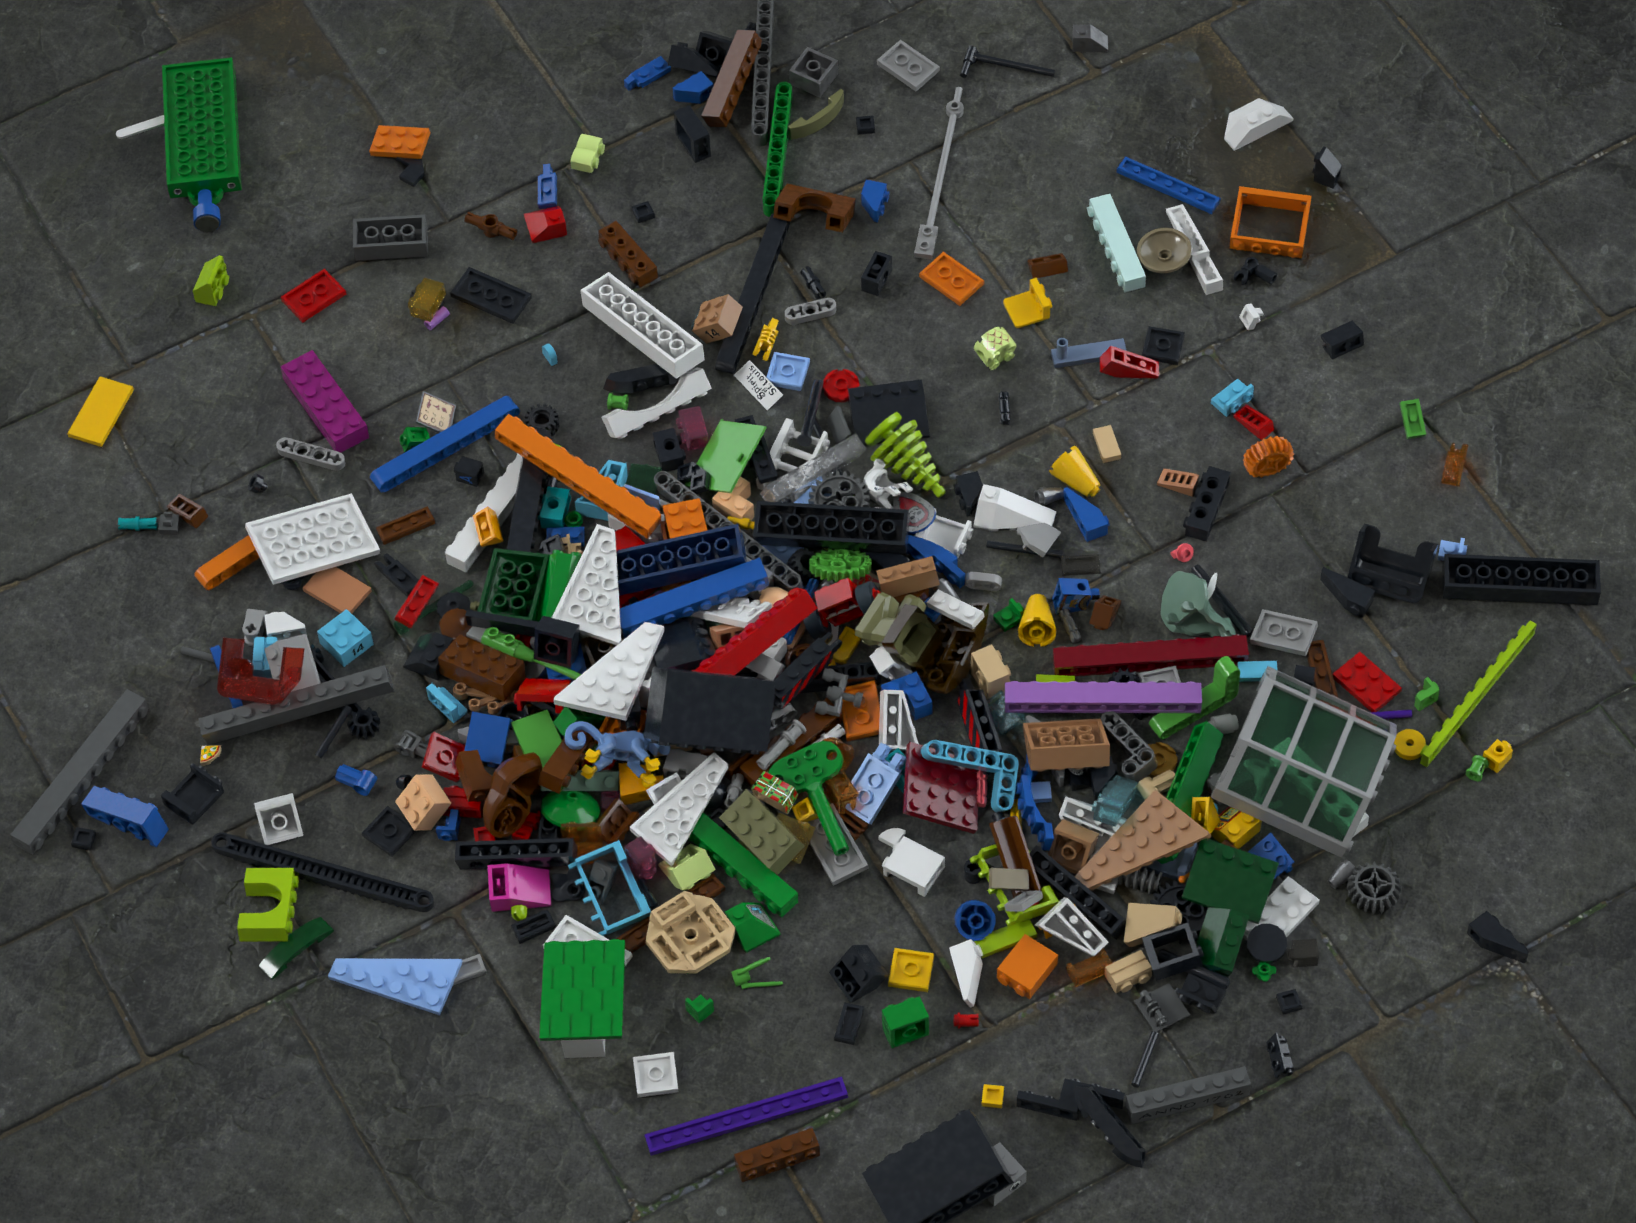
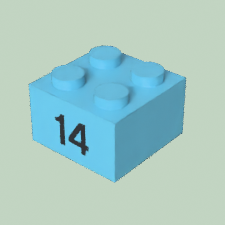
[317,609,374,667]

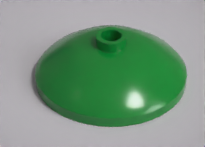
[541,791,600,829]

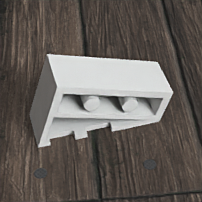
[879,690,919,751]
[1035,897,1109,956]

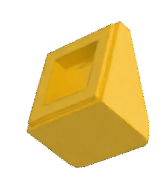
[791,797,818,824]

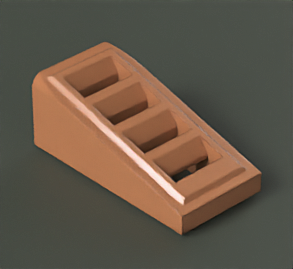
[1157,469,1199,497]

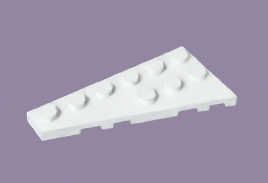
[630,753,728,866]

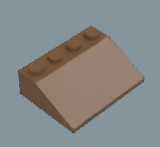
[1023,719,1110,772]

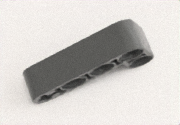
[1101,711,1158,784]

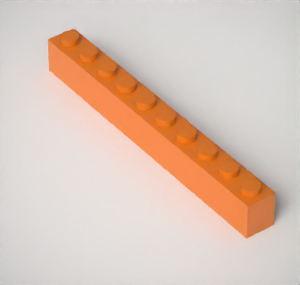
[495,414,661,539]

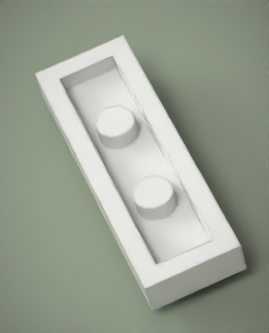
[927,589,985,630]

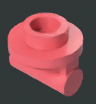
[1171,543,1194,562]

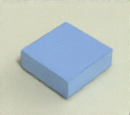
[1031,781,1052,803]

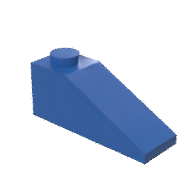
[1063,487,1110,542]

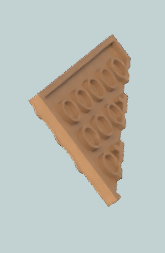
[1074,790,1211,891]

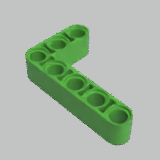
[1149,656,1240,740]

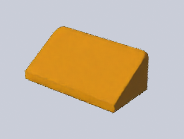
[473,506,503,547]

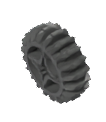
[1347,861,1402,914]

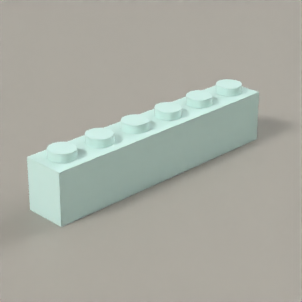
[1087,194,1146,292]

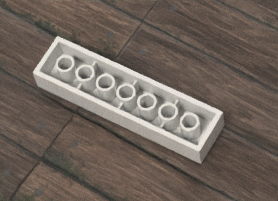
[580,272,705,379]

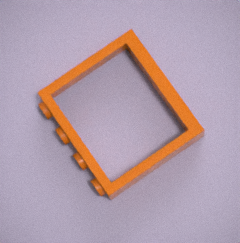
[1230,186,1311,258]

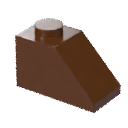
[1089,595,1121,630]

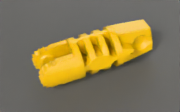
[752,318,779,361]

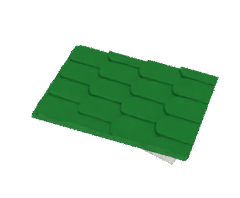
[539,939,626,1058]

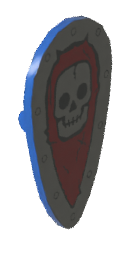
[893,492,936,534]

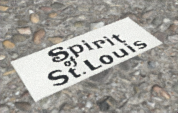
[734,360,783,410]

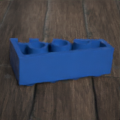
[81,786,169,847]

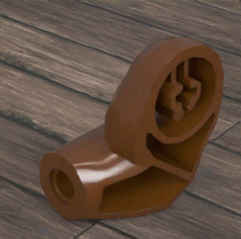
[483,752,543,838]

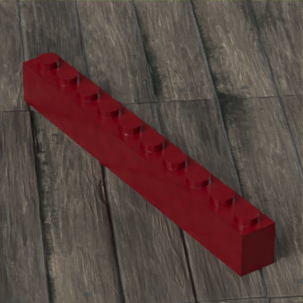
[1053,634,1249,677]

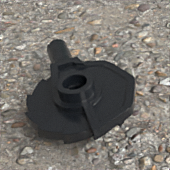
[436,591,471,619]

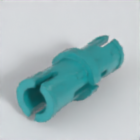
[118,516,158,531]

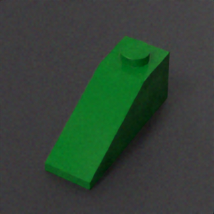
[553,707,606,736]

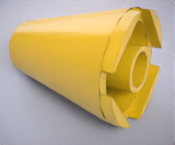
[1049,446,1100,497]
[1018,594,1056,647]

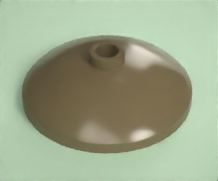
[1137,228,1192,273]

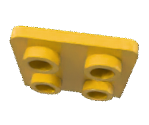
[1003,278,1052,328]

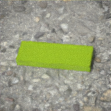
[974,919,1037,958]

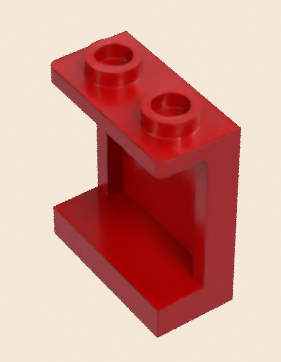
[514,678,571,713]

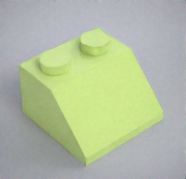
[658,844,716,890]

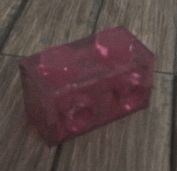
[676,406,709,451]
[625,836,657,880]

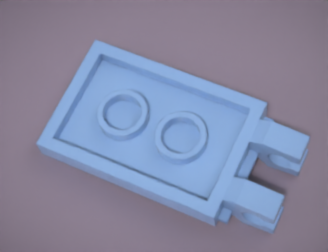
[838,743,906,825]

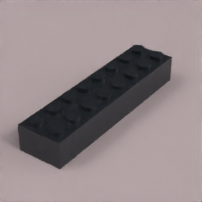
[753,501,910,554]
[1442,554,1601,605]

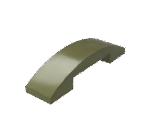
[788,89,844,140]

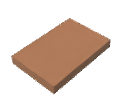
[303,567,372,614]

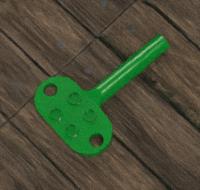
[768,741,849,856]

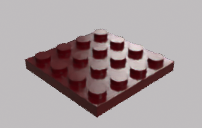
[903,742,980,834]

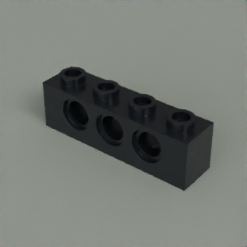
[1183,466,1231,542]

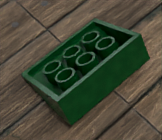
[477,548,549,621]
[1182,839,1279,924]

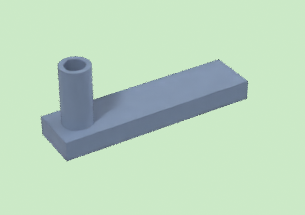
[1051,338,1127,368]

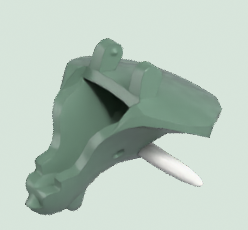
[1161,571,1236,637]

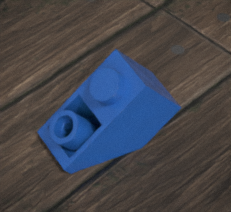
[673,71,714,104]
[861,180,889,222]

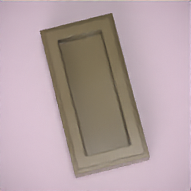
[989,868,1029,890]

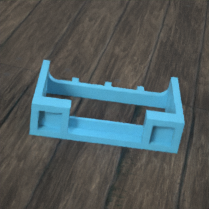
[568,840,651,936]

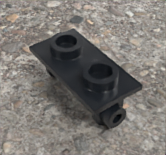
[1267,1033,1294,1079]

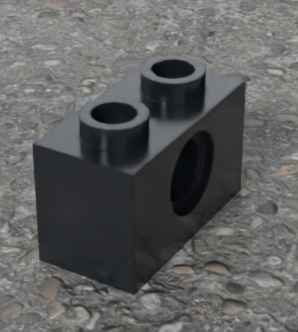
[861,251,892,296]
[652,428,686,472]

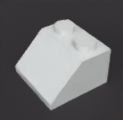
[254,793,303,845]

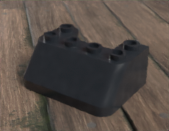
[1348,523,1438,603]

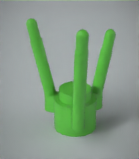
[731,957,783,990]

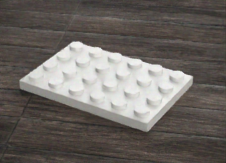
[245,493,380,585]

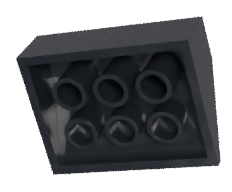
[848,379,930,447]
[653,617,716,671]

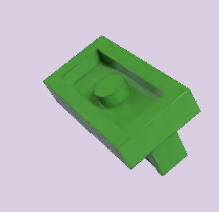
[1400,399,1426,439]

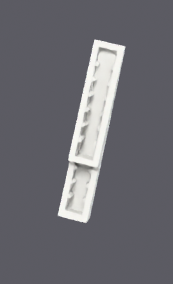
[1166,204,1223,295]

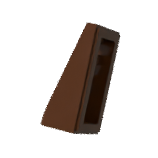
[167,494,208,528]

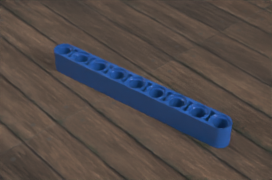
[370,396,520,492]

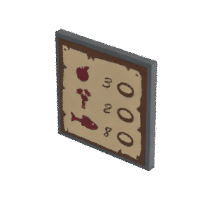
[415,391,456,433]

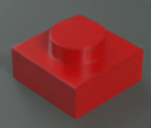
[473,827,495,841]

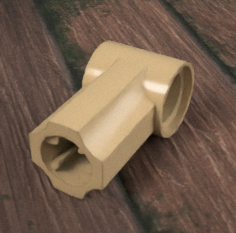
[1136,770,1175,800]

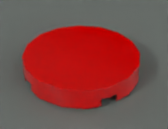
[823,369,860,403]

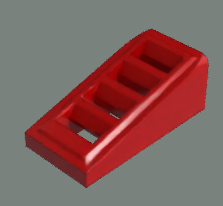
[1233,404,1274,440]

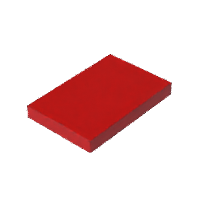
[281,269,347,323]

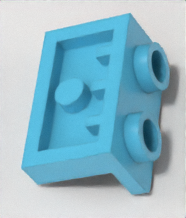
[1211,379,1254,417]
[426,683,467,724]

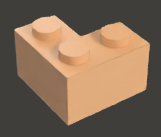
[712,476,754,527]

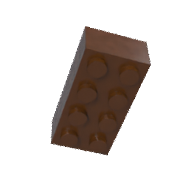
[438,634,526,701]

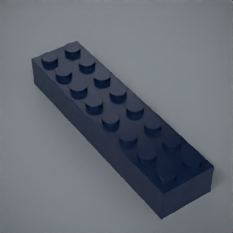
[616,524,747,596]

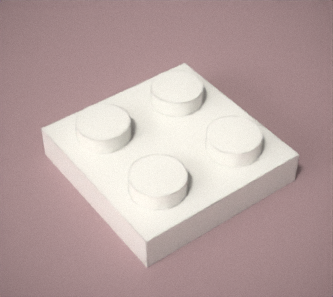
[633,1052,678,1097]

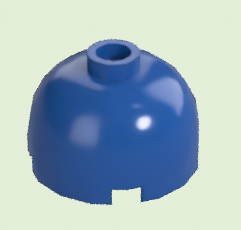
[954,900,996,941]

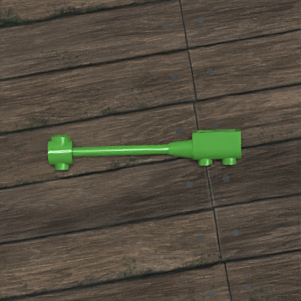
[481,627,582,680]

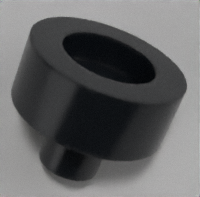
[248,473,268,493]

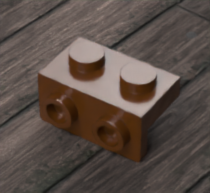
[593,799,640,844]

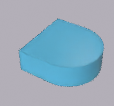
[542,343,558,366]

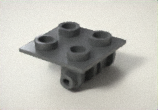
[1134,983,1190,1032]

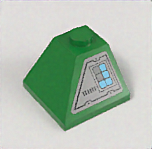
[725,902,781,953]

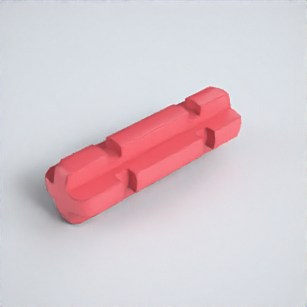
[976,770,987,808]

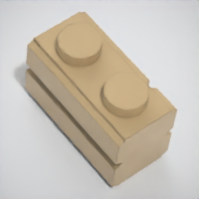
[1104,950,1152,993]

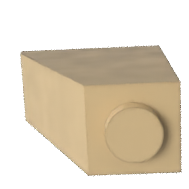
[1124,903,1182,947]

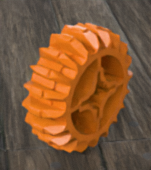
[1243,436,1294,478]

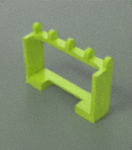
[969,844,1059,926]

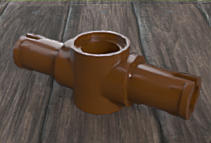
[464,212,518,240]

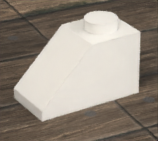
[265,612,307,641]

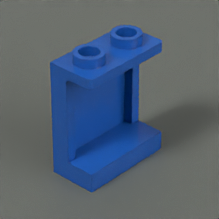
[464,712,514,769]

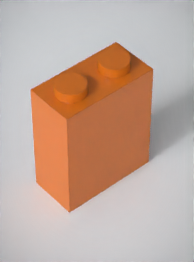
[997,934,1058,999]

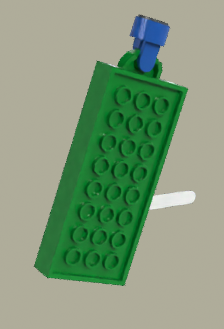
[116,57,242,232]

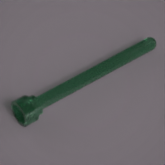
[394,580,474,635]

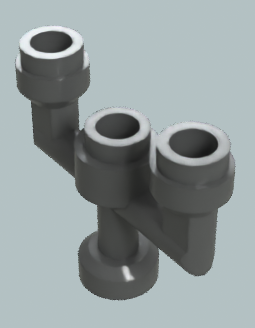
[815,668,863,717]

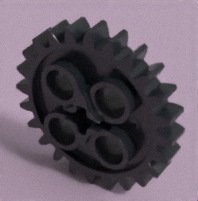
[1150,880,1208,944]

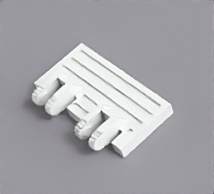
[691,597,772,628]

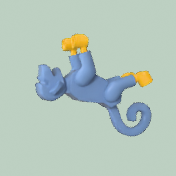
[564,721,671,787]

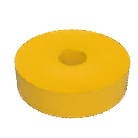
[1394,729,1426,760]

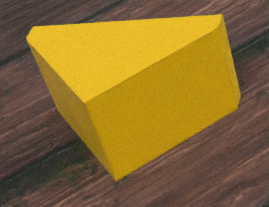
[1191,797,1220,834]

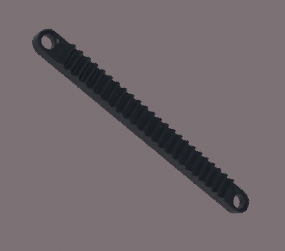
[211,833,434,912]

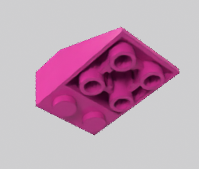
[487,863,551,912]

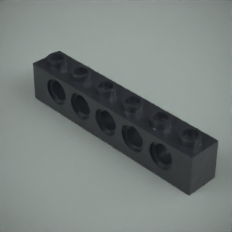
[455,838,578,870]
[1030,845,1126,940]

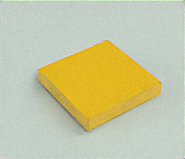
[888,948,934,992]

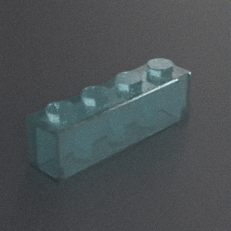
[1092,775,1138,827]

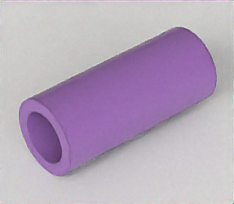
[424,306,450,330]

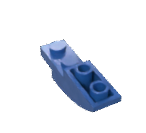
[907,535,965,588]

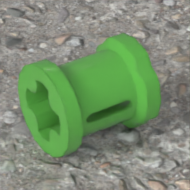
[607,393,629,411]
[1466,755,1489,782]

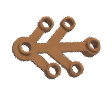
[453,682,518,714]

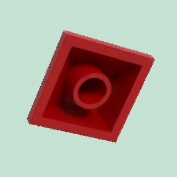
[524,206,567,243]

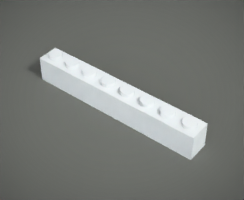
[445,453,522,572]

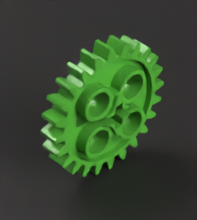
[809,549,871,582]

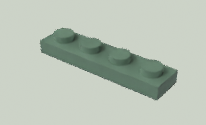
[540,770,619,791]

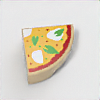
[200,745,222,766]

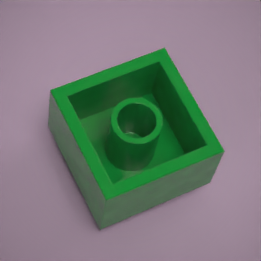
[882,996,929,1049]

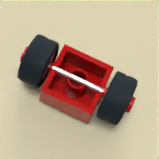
[803,578,880,640]

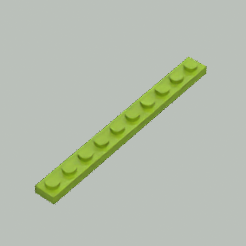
[1420,620,1537,767]

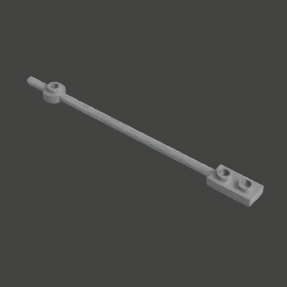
[914,87,964,260]

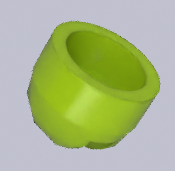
[511,905,527,921]

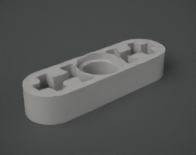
[785,298,836,325]

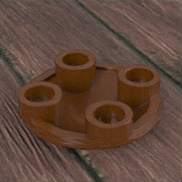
[439,608,472,641]

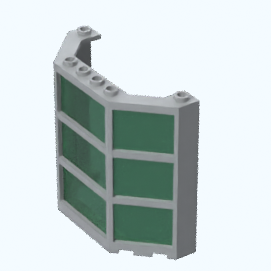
[1211,666,1397,858]

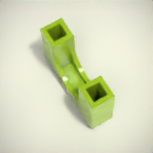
[237,868,299,942]

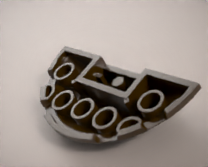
[914,602,989,694]

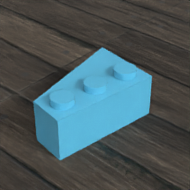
[575,460,628,521]

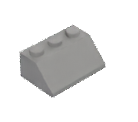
[264,634,321,695]

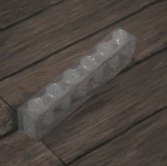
[760,434,866,502]

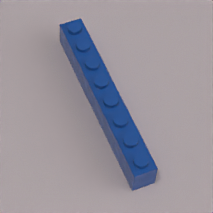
[620,558,770,638]

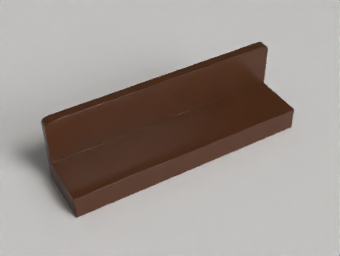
[989,816,1042,898]

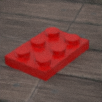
[1332,652,1402,712]

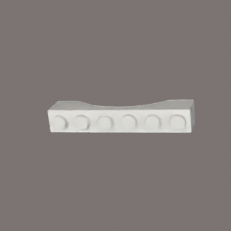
[601,367,712,439]

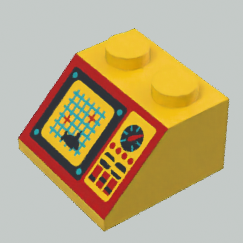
[1211,806,1262,849]

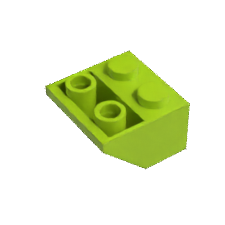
[193,255,229,306]

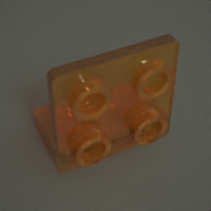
[561,822,603,864]

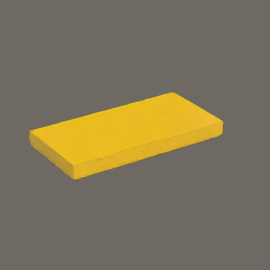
[67,377,134,447]

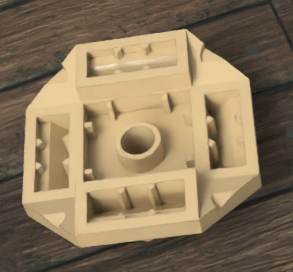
[646,891,735,974]

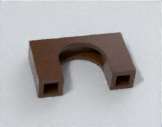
[773,184,856,233]
[455,745,542,802]

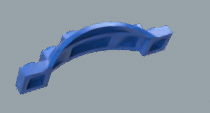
[1015,755,1054,851]

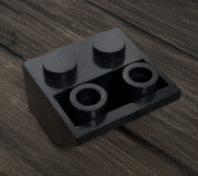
[829,945,888,1003]

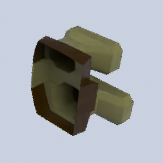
[855,592,945,668]

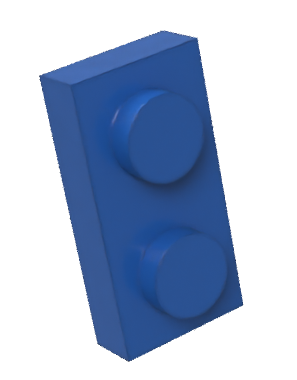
[546,527,585,547]

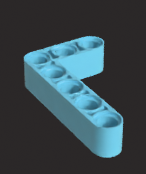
[921,740,1019,812]

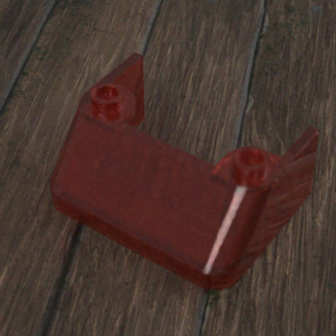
[217,638,305,705]

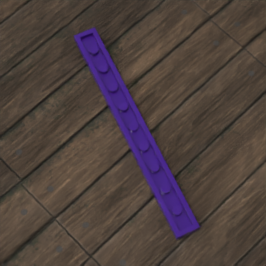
[644,1077,848,1156]

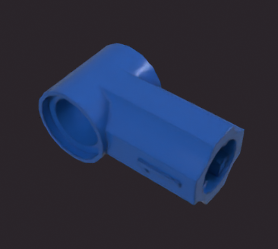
[335,764,378,796]

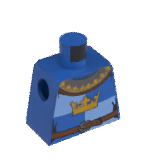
[1052,578,1100,615]

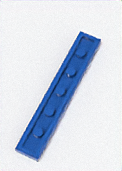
[1117,157,1221,214]

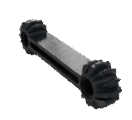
[310,644,381,740]

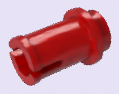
[953,1012,979,1029]

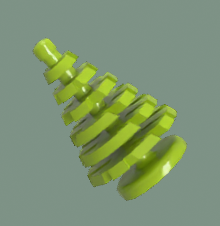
[865,412,946,498]

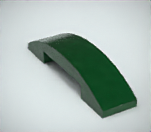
[259,917,334,980]

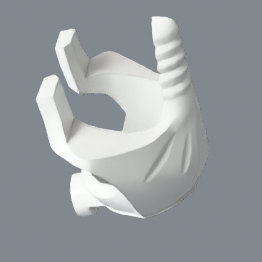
[863,459,913,509]

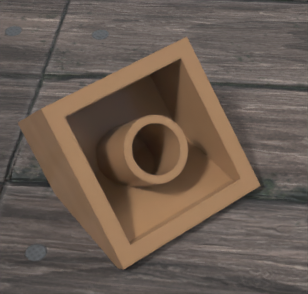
[1048,819,1099,874]

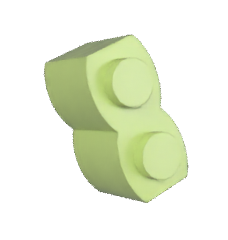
[570,134,605,173]

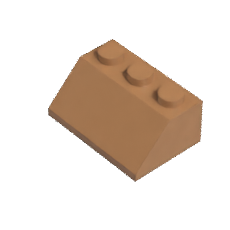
[876,556,940,597]

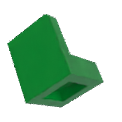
[685,994,714,1023]

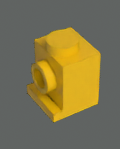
[1482,739,1513,773]

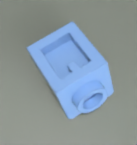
[1438,538,1467,561]

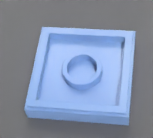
[766,352,810,391]

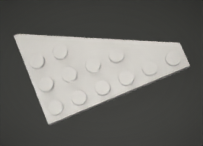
[552,524,622,645]
[554,622,664,721]

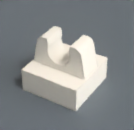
[1239,304,1264,330]

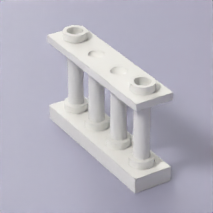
[756,418,830,500]

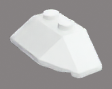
[1224,98,1293,151]
[1059,796,1127,849]

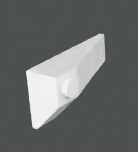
[973,484,1056,531]

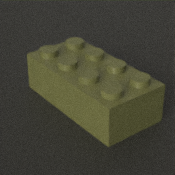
[719,789,805,875]

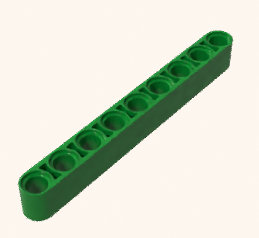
[763,82,793,217]

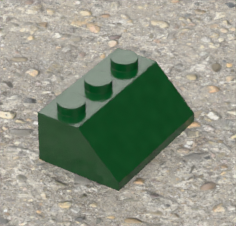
[1196,907,1249,977]

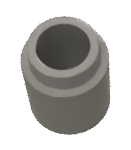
[1208,713,1239,734]

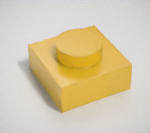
[982,1084,1004,1108]

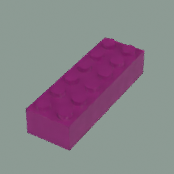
[280,350,369,453]

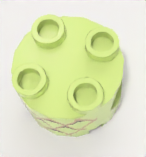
[974,327,1016,370]

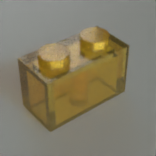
[408,277,446,322]

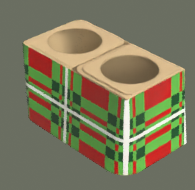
[751,771,798,814]

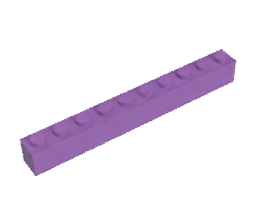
[1005,681,1202,713]

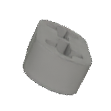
[965,572,1002,591]

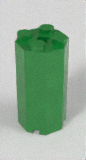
[537,550,582,622]

